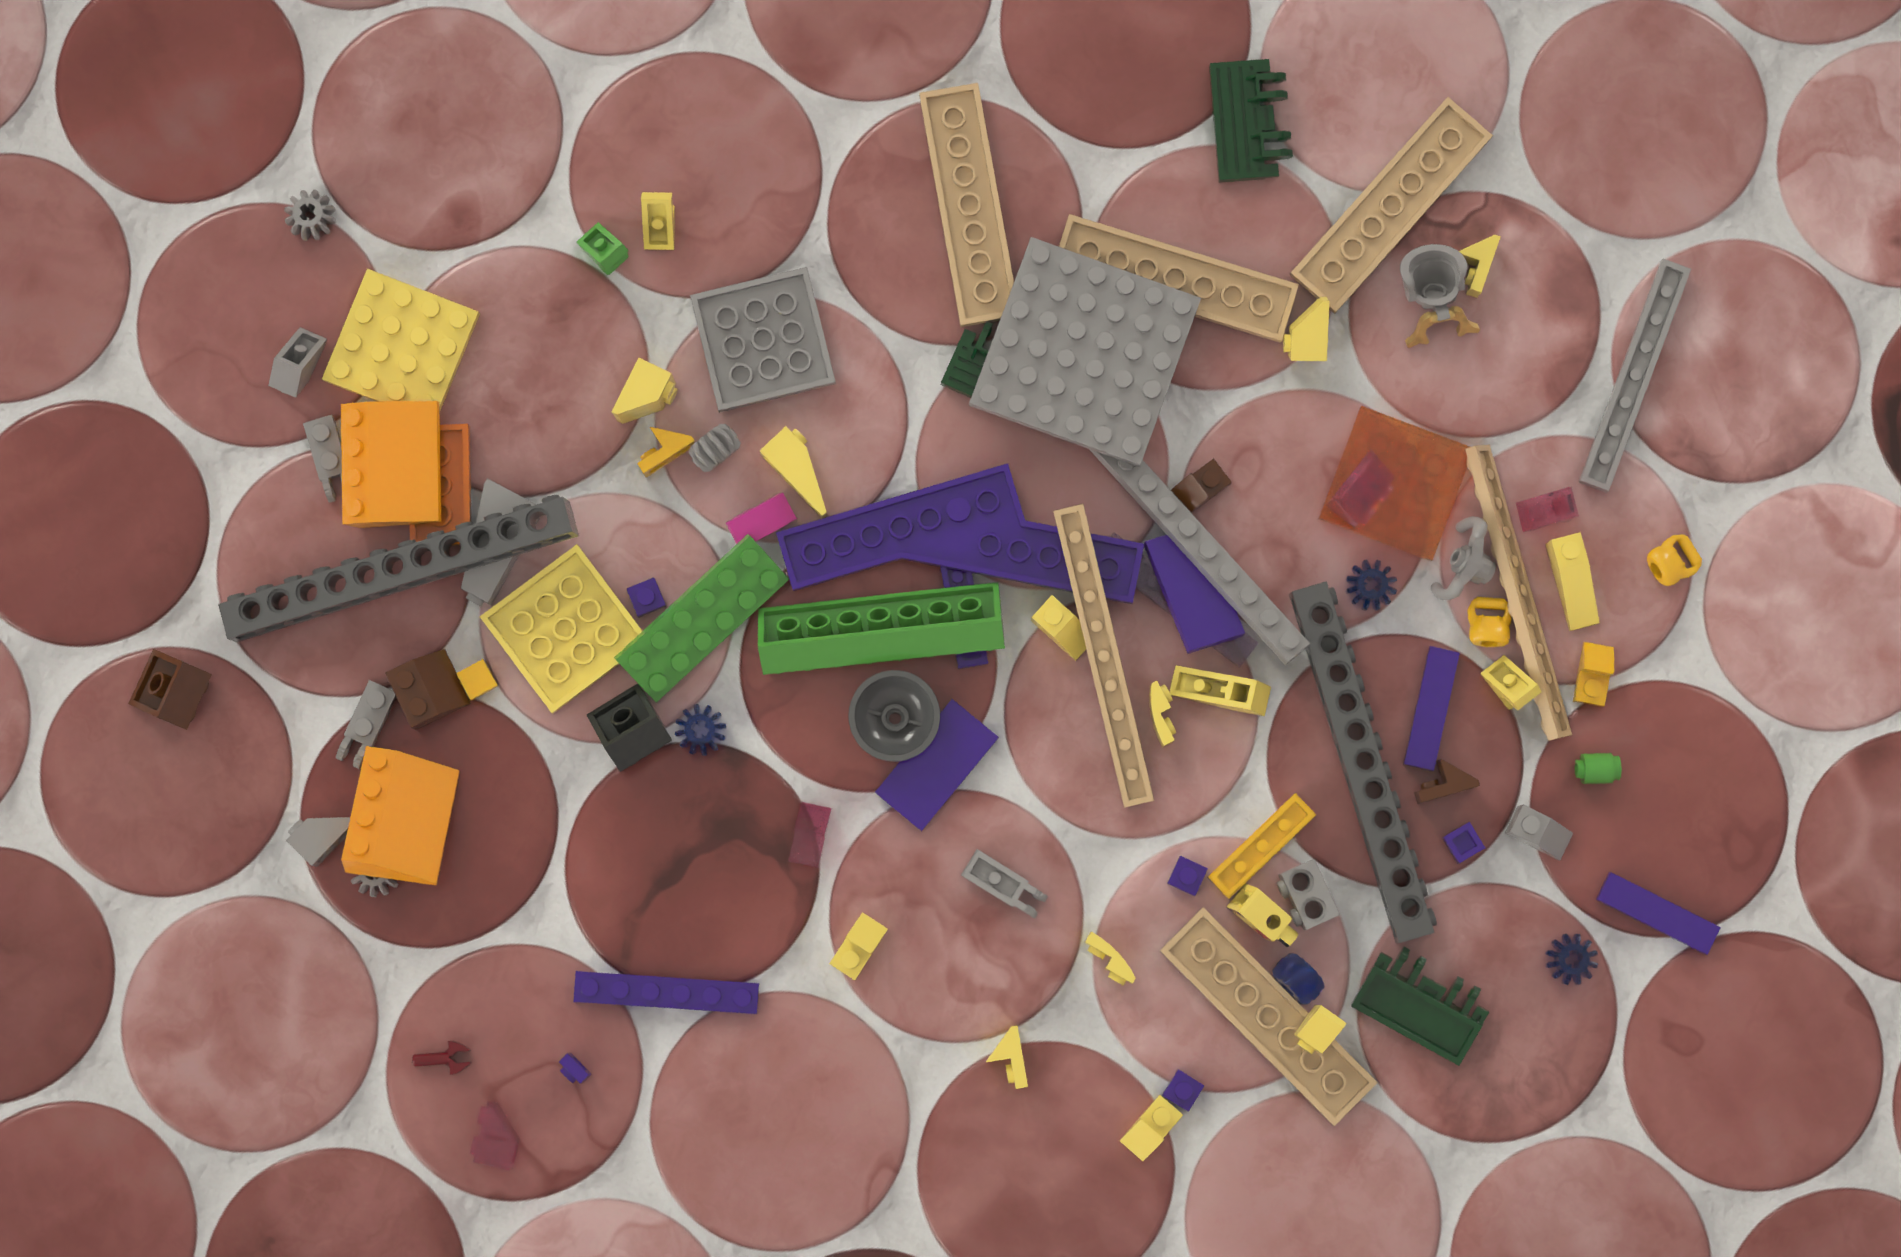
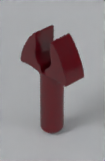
[412,1041,472,1075]

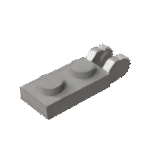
[303,414,342,503]
[335,680,397,769]
[961,849,1048,918]

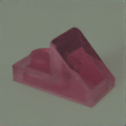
[1516,487,1579,532]
[789,802,832,868]

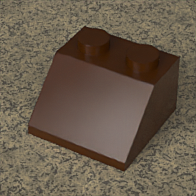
[128,649,212,730]
[385,649,471,730]

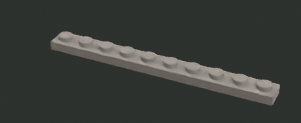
[1089,449,1310,665]

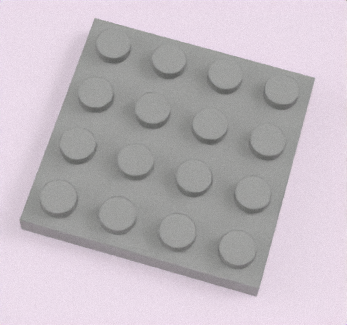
[690,267,836,413]

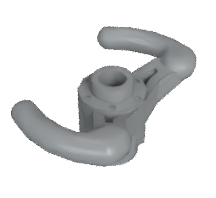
[1431,516,1496,600]

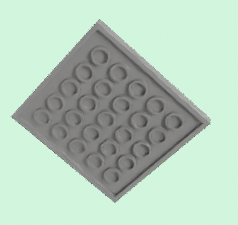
[969,237,1201,467]

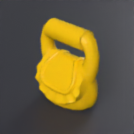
[1647,534,1702,586]
[1467,597,1512,647]

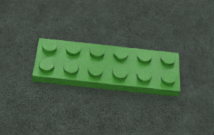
[614,534,789,703]

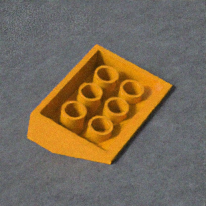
[341,401,441,528]
[341,746,460,885]

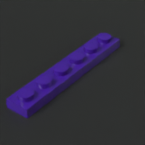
[573,971,760,1014]

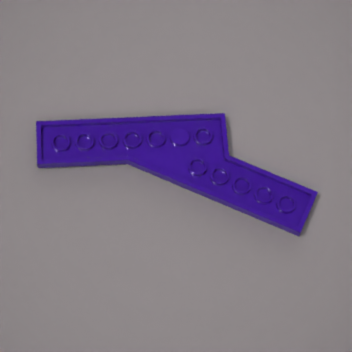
[776,463,1144,604]

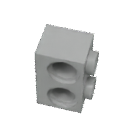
[1277,859,1340,930]

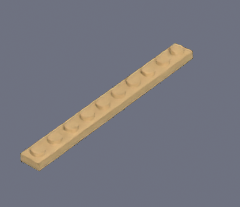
[1465,444,1572,741]
[1053,504,1154,808]

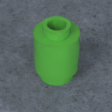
[1574,753,1622,784]

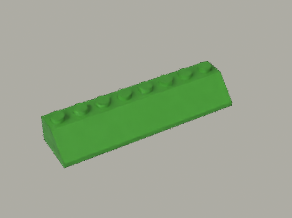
[758,582,1005,675]

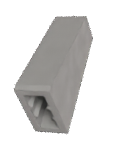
[461,478,541,606]

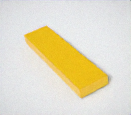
[1207,793,1316,899]

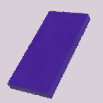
[1144,535,1245,654]
[875,699,999,832]

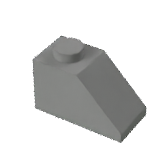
[268,327,327,397]
[1505,804,1573,861]
[286,817,350,867]

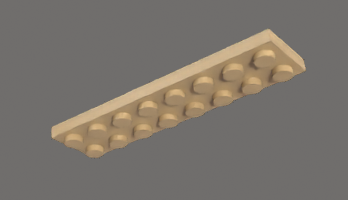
[919,83,1014,327]
[1290,97,1493,314]
[1059,214,1299,343]
[1160,907,1378,1126]

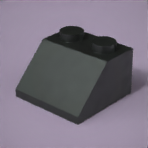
[587,684,672,772]

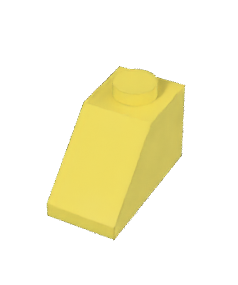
[1283,297,1330,361]
[1031,595,1086,661]
[1294,1005,1347,1054]

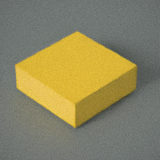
[456,659,498,701]

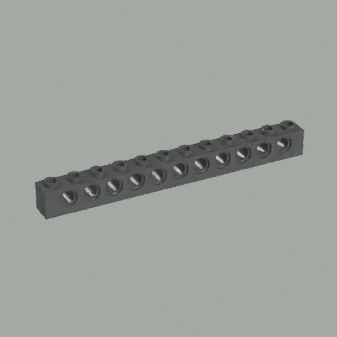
[218,495,579,642]
[1289,581,1437,943]

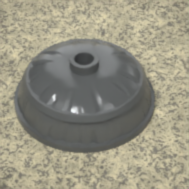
[848,670,940,762]

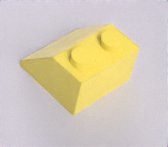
[612,358,678,424]

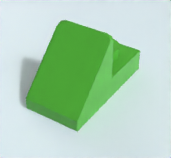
[576,222,629,275]

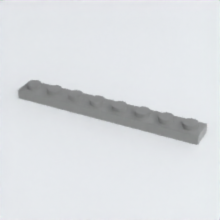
[1579,258,1691,493]

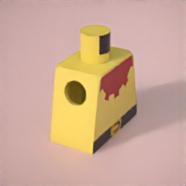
[1226,883,1298,947]

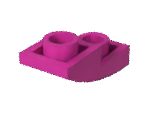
[726,492,797,544]

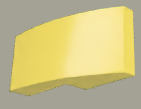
[1149,681,1176,748]
[1084,932,1136,986]

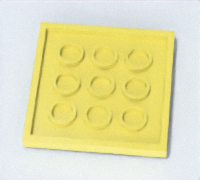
[322,269,480,413]
[480,544,642,714]

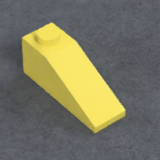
[760,426,828,518]
[1545,532,1600,631]
[1169,665,1271,716]

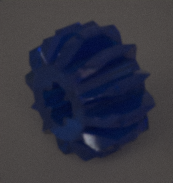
[1346,560,1397,611]
[675,704,727,756]
[1545,934,1598,985]
[1272,953,1325,1005]

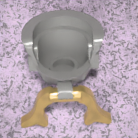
[1400,244,1480,348]

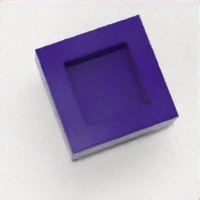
[626,577,666,618]
[1442,822,1485,864]
[1167,856,1208,896]
[559,1052,592,1084]
[1162,1069,1204,1112]

